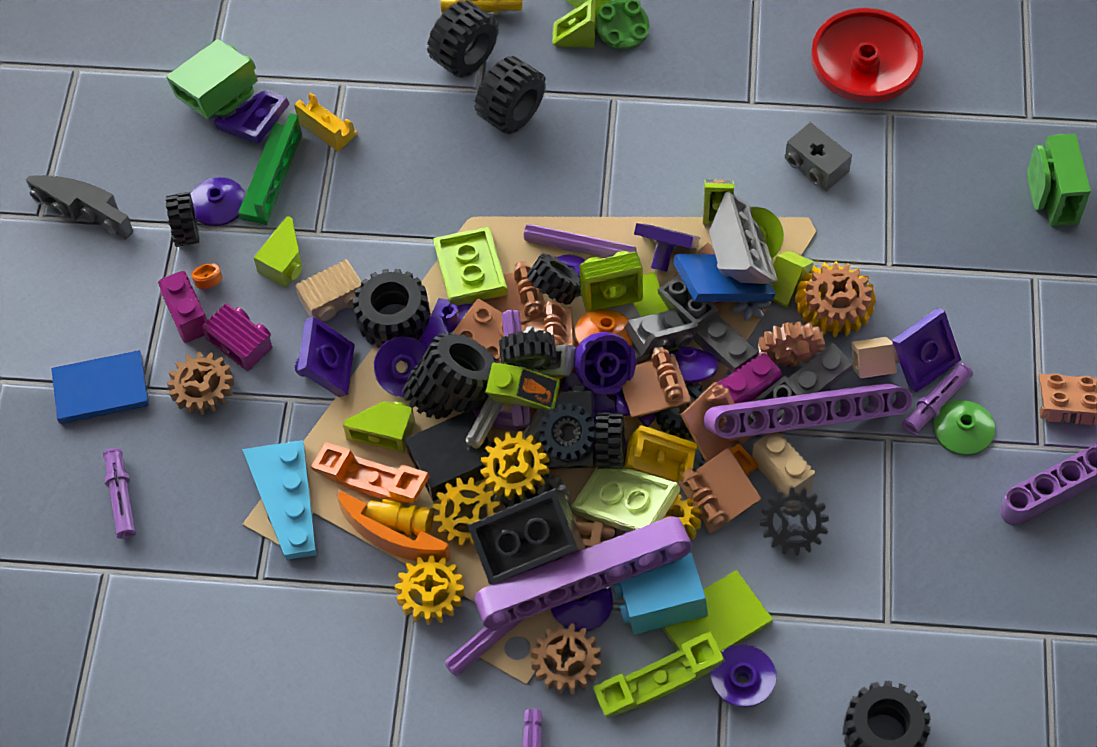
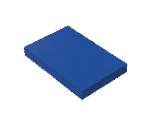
[673,254,776,302]
[51,350,149,424]

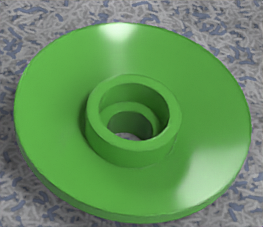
[933,400,995,456]

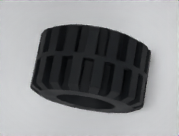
[427,0,499,77]
[474,56,546,134]
[353,269,431,348]
[416,333,497,413]
[842,681,931,747]

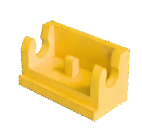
[294,93,357,152]
[624,425,697,483]

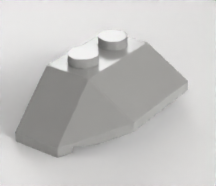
[709,191,778,285]

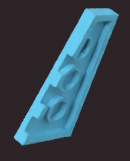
[242,440,317,560]

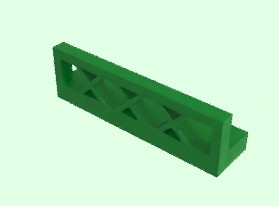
[238,113,302,225]

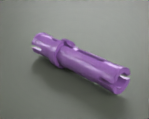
[902,362,973,435]
[103,448,136,539]

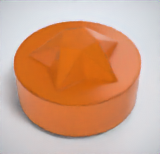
[191,263,223,289]

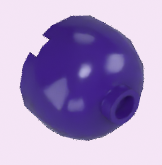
[573,332,637,395]

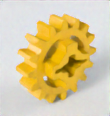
[481,431,549,500]
[432,477,500,546]
[395,555,465,625]

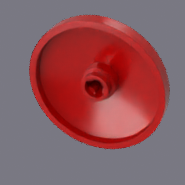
[811,8,924,103]

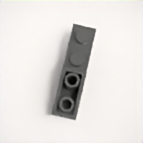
[26,175,134,239]
[657,274,758,372]
[747,343,854,437]

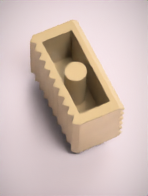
[295,259,362,321]
[752,432,815,504]

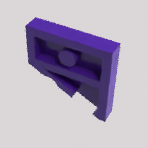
[213,89,290,144]

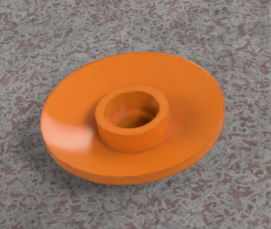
[575,309,633,346]

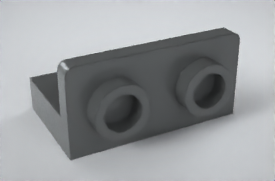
[624,309,699,356]

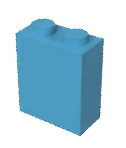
[613,552,708,635]

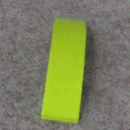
[593,631,725,717]

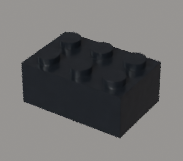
[467,489,585,585]

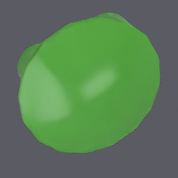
[596,0,649,49]

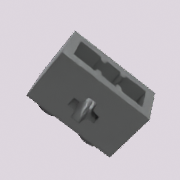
[785,122,852,191]

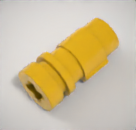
[366,499,434,537]

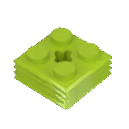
[579,251,643,312]

